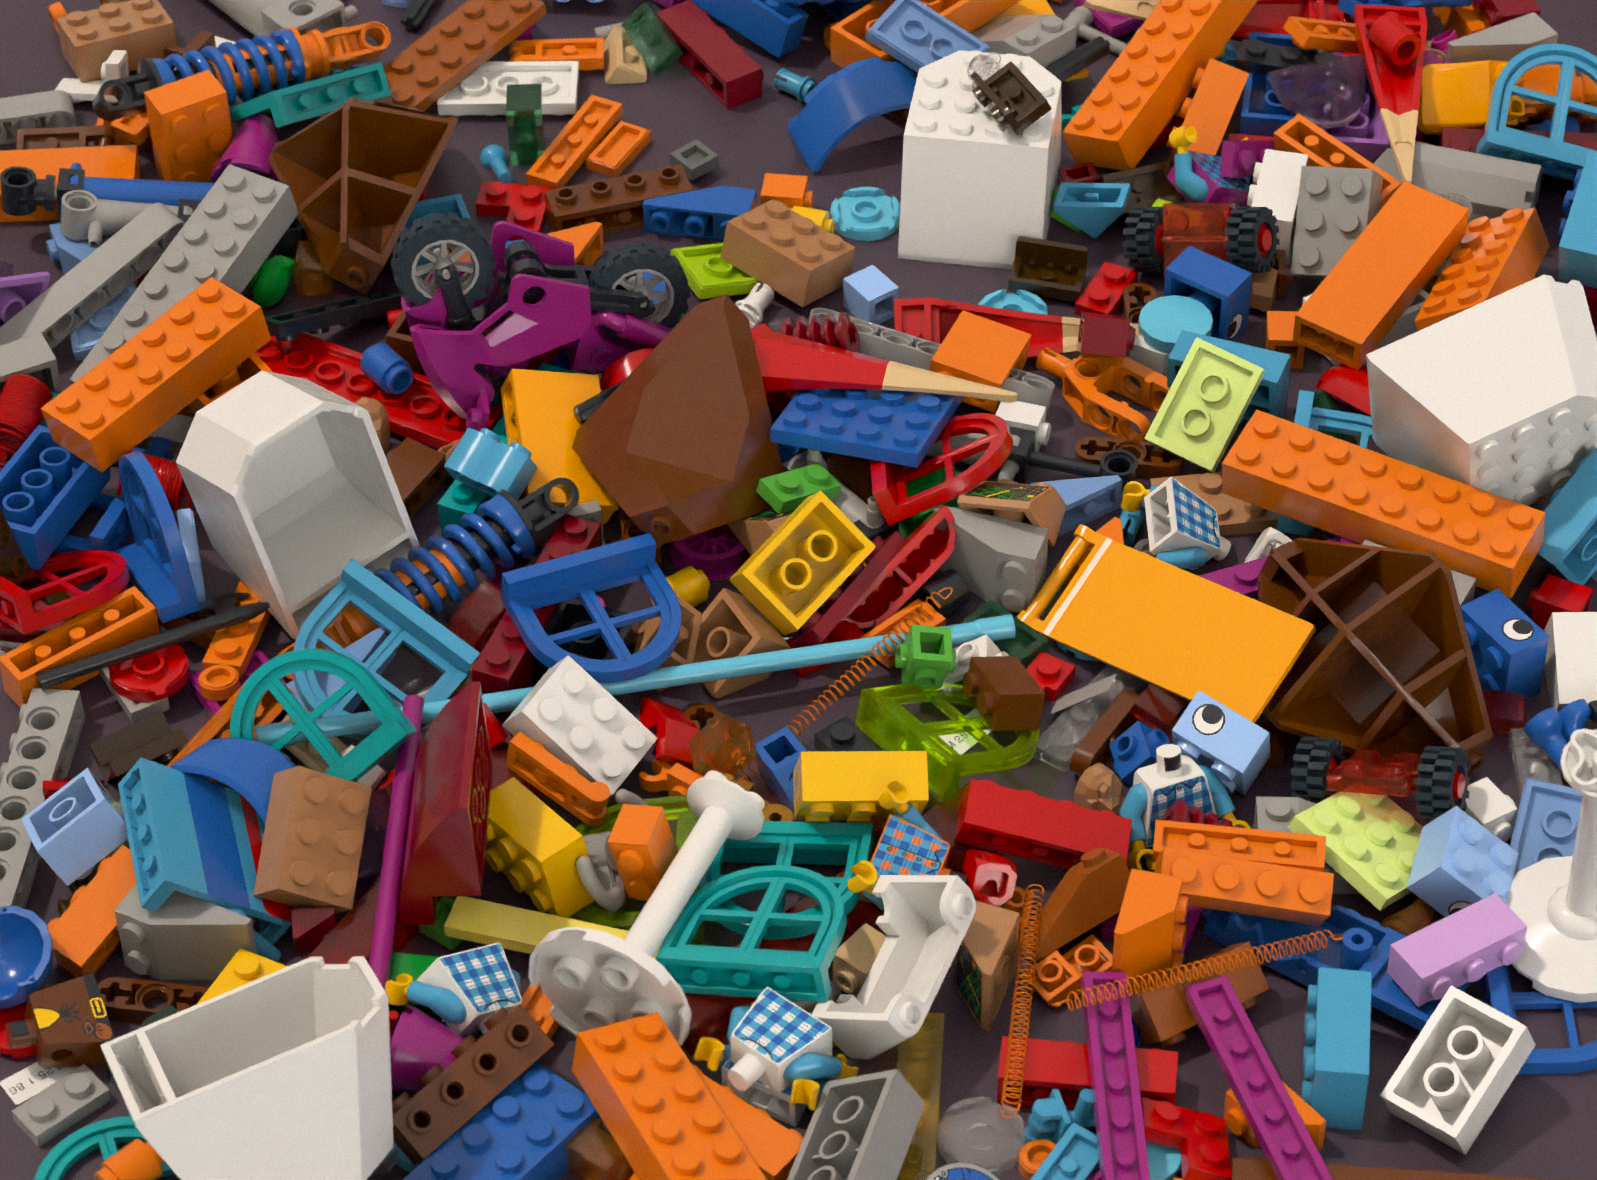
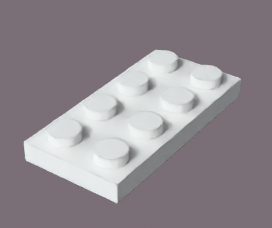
[437,61,579,116]

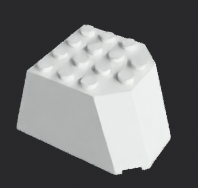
[898,50,1062,270]
[1366,275,1597,506]
[176,370,420,640]
[100,956,394,1180]

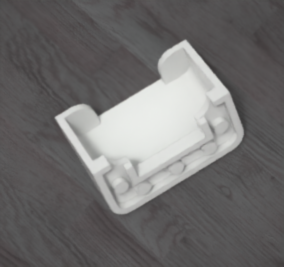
[811,875,976,1059]

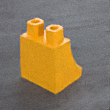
[1417,60,1525,136]

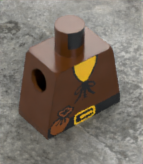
[5,973,115,1068]

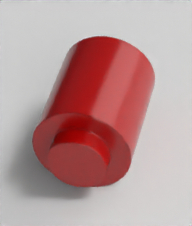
[1369,14,1421,66]

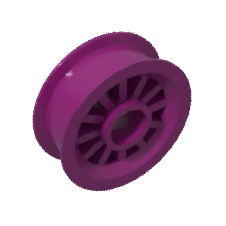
[670,524,751,582]

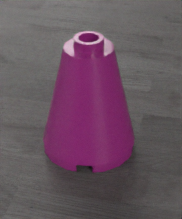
[211,115,279,183]
[390,1005,466,1094]

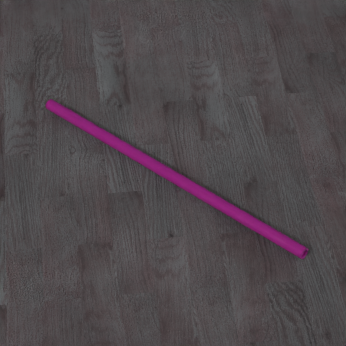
[369,695,425,990]

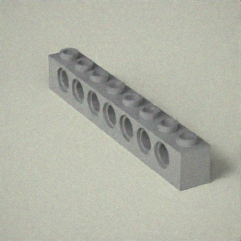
[0,688,85,909]

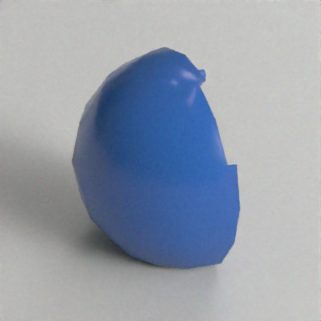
[0,906,54,1009]

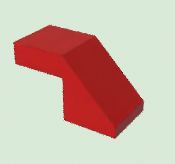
[640,696,700,770]

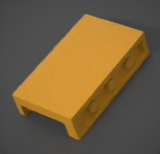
[500,369,619,524]

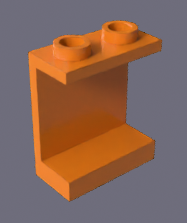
[929,310,1032,413]

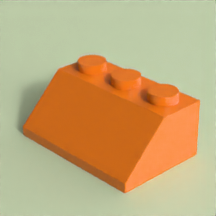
[1112,869,1189,992]

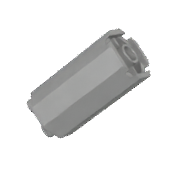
[1391,142,1543,226]

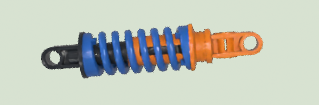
[93,21,391,121]
[277,478,579,683]

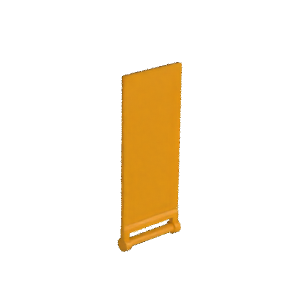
[1015,524,1316,723]

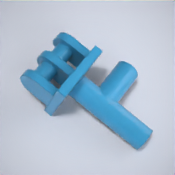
[1023,1089,1096,1144]

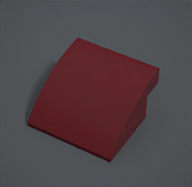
[399,682,494,925]

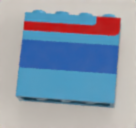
[118,757,292,945]

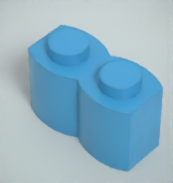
[444,428,538,501]

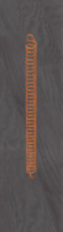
[733,587,953,783]
[1001,884,1044,1118]
[1052,929,1343,1011]

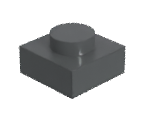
[670,139,719,181]

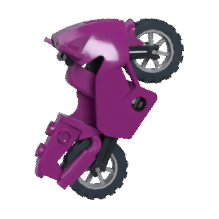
[391,212,691,432]

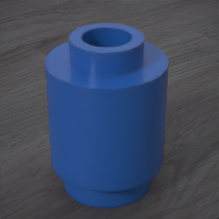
[360,343,414,394]

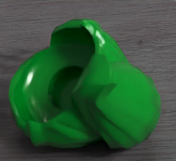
[246,255,296,308]

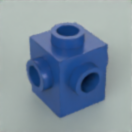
[1109,720,1171,786]

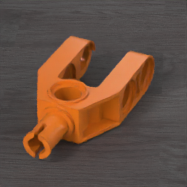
[1036,347,1170,441]

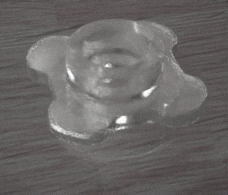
[967,51,1001,89]

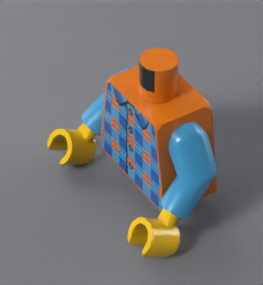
[847,780,968,912]

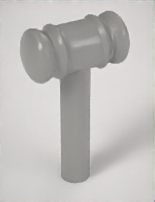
[1064,6,1128,55]

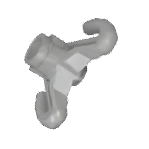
[576,789,648,911]

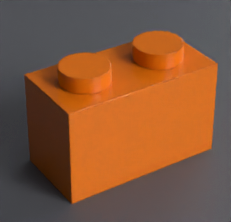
[607,804,679,901]

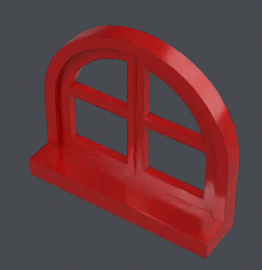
[870,413,1013,526]
[0,550,130,635]

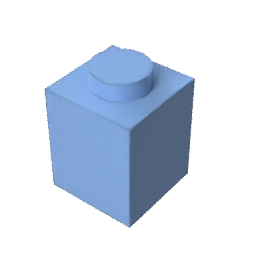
[843,264,899,325]

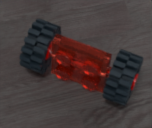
[1123,203,1280,276]
[1291,736,1470,821]

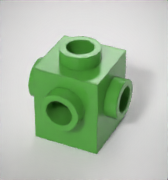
[895,624,956,689]

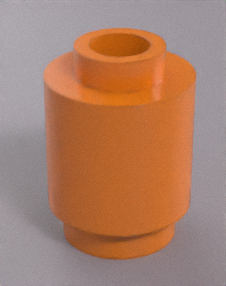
[94,1138,164,1180]

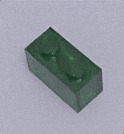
[506,83,546,166]

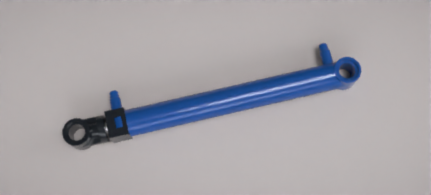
[0,163,215,218]

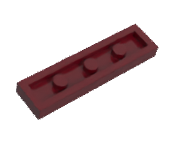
[793,531,907,648]

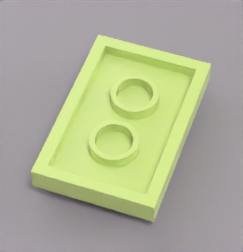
[1144,337,1266,473]

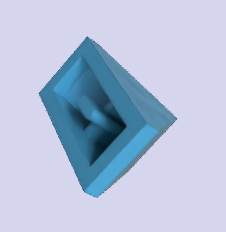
[1053,183,1131,239]

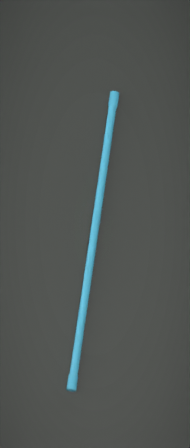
[255,614,1015,747]

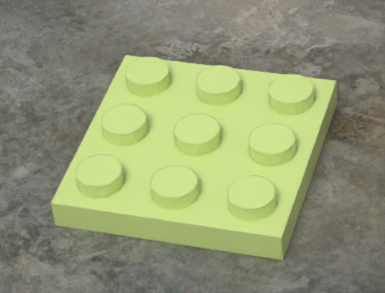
[1288,782,1423,910]

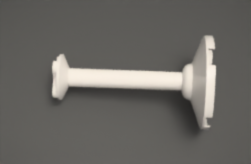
[1507,729,1597,1003]
[528,770,765,1046]

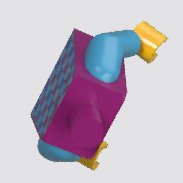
[1167,126,1251,221]

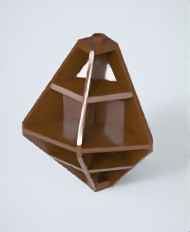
[268,98,459,294]
[572,294,783,549]
[1258,537,1494,776]

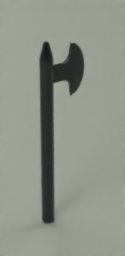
[36,593,270,689]

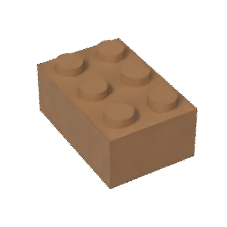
[56,0,178,83]
[720,199,855,307]
[253,766,372,914]

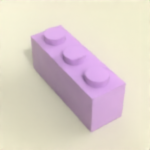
[1387,893,1527,1007]

